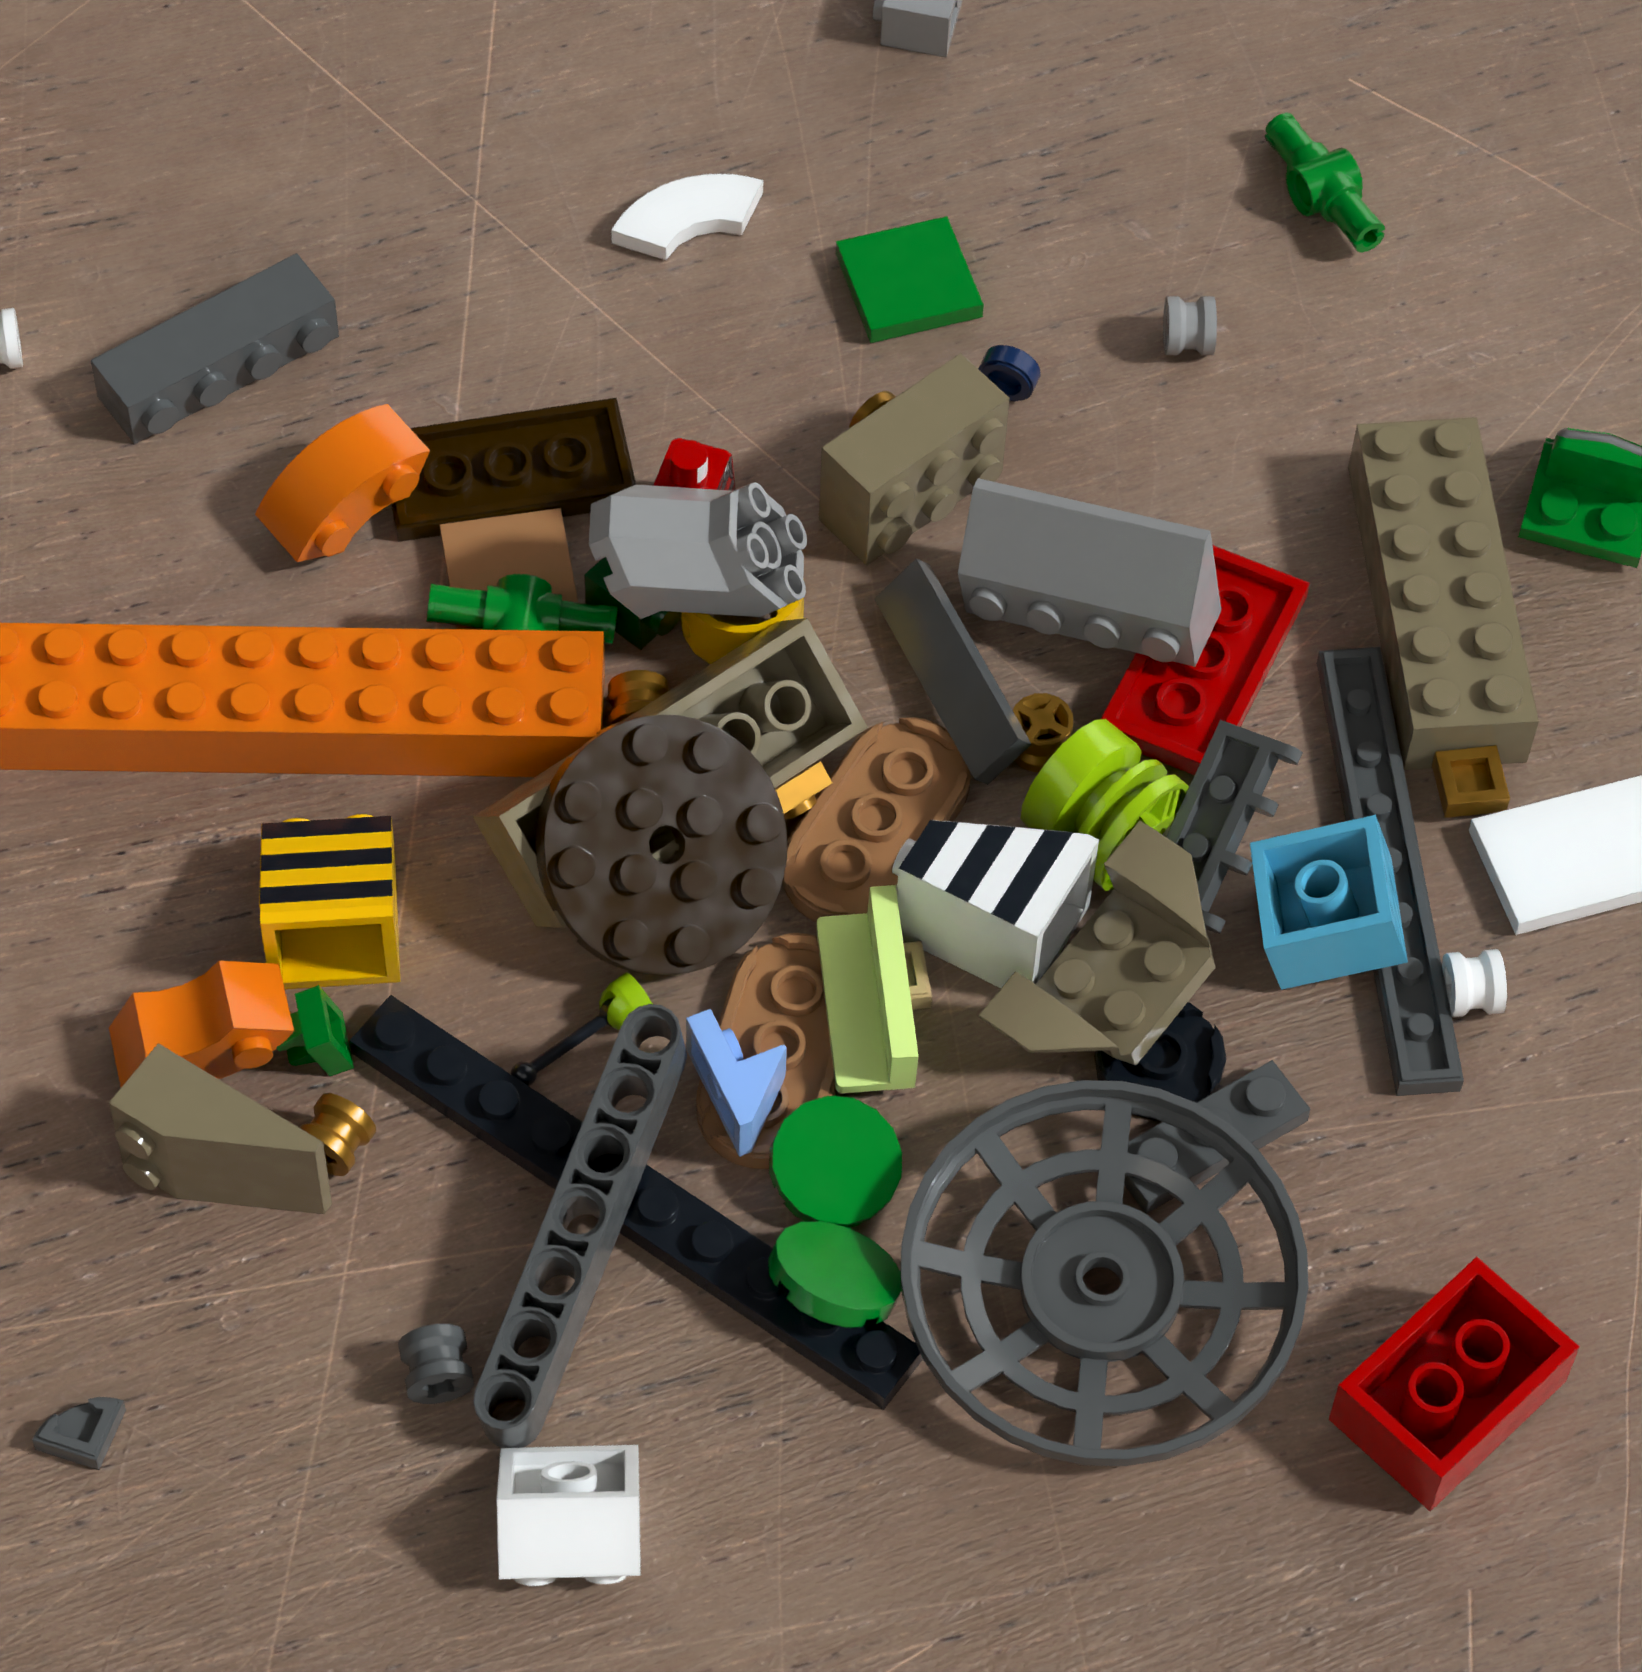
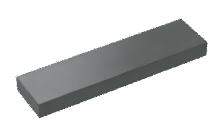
[874,559,1032,785]

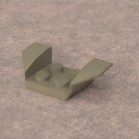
[979,821,1216,1065]

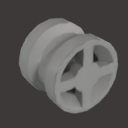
[1163,296,1217,355]

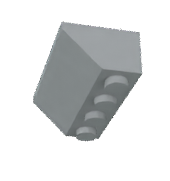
[958,478,1222,667]

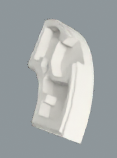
[611,174,763,260]

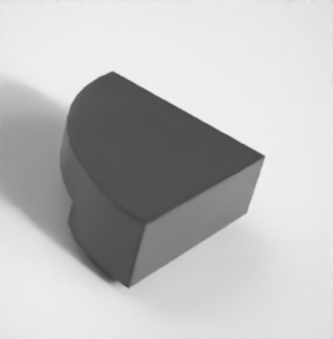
[32,1397,126,1470]

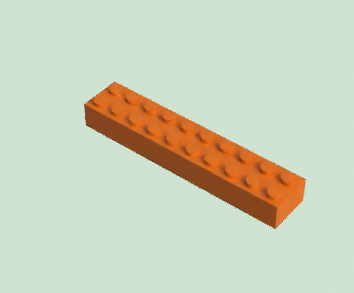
[0,623,605,777]

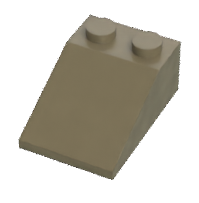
[109,1043,332,1214]

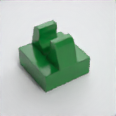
[276,985,354,1076]

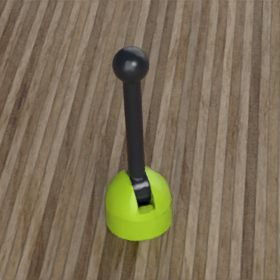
[510,972,652,1086]

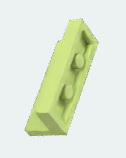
[816,885,919,1093]

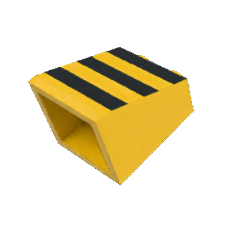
[259,814,401,989]

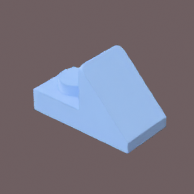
[686,1009,787,1157]

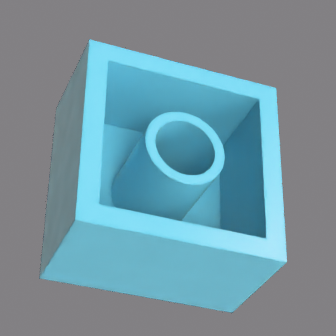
[1250,815,1408,990]

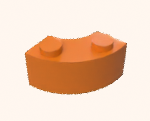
[255,404,430,562]
[109,960,294,1087]

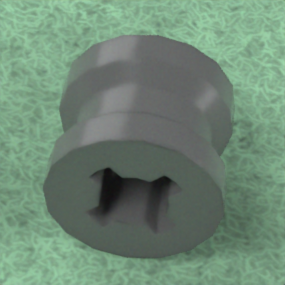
[398,1324,474,1404]

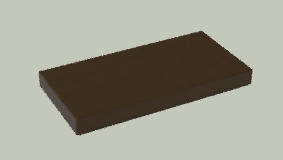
[391,398,636,542]

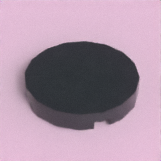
[1094,1002,1226,1121]

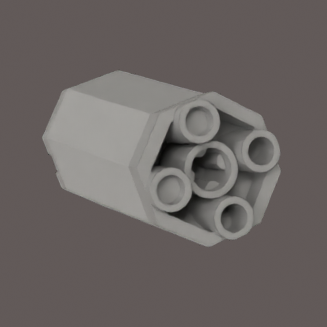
[589,482,807,619]

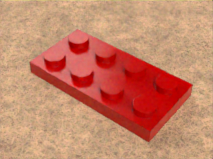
[1101,545,1310,775]

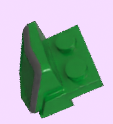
[1518,428,1642,568]

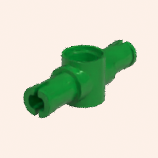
[1265,113,1385,253]
[426,574,617,645]

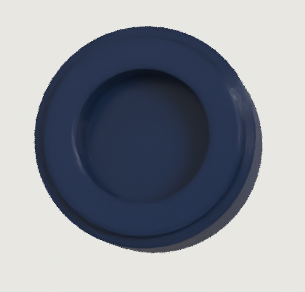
[978,345,1041,401]

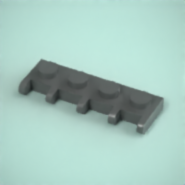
[1167,720,1303,934]

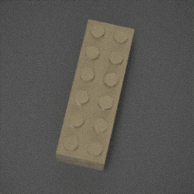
[1348,417,1539,770]
[473,618,868,928]

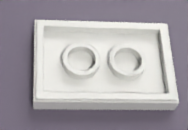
[1469,775,1642,935]

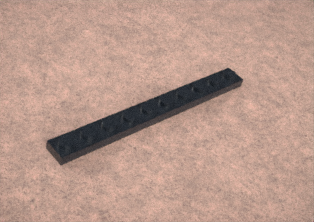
[349,995,923,1410]

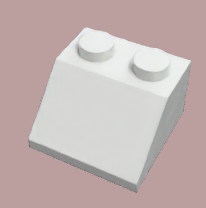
[497,1445,641,1586]

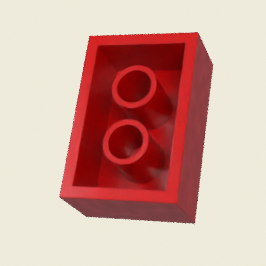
[1328,1256,1580,1512]

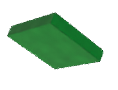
[835,216,984,343]

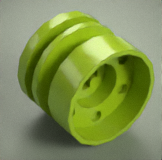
[1020,719,1189,891]

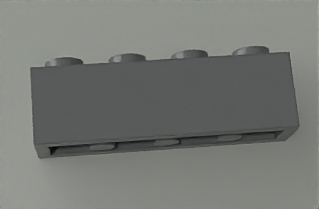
[91,253,339,444]

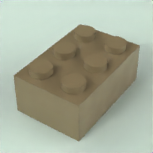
[819,353,1010,565]

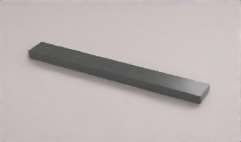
[1317,647,1464,1096]

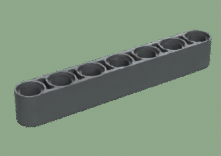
[473,1004,687,1448]

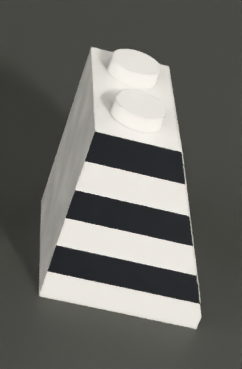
[892,820,1099,988]

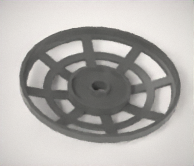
[901,1080,1309,1466]

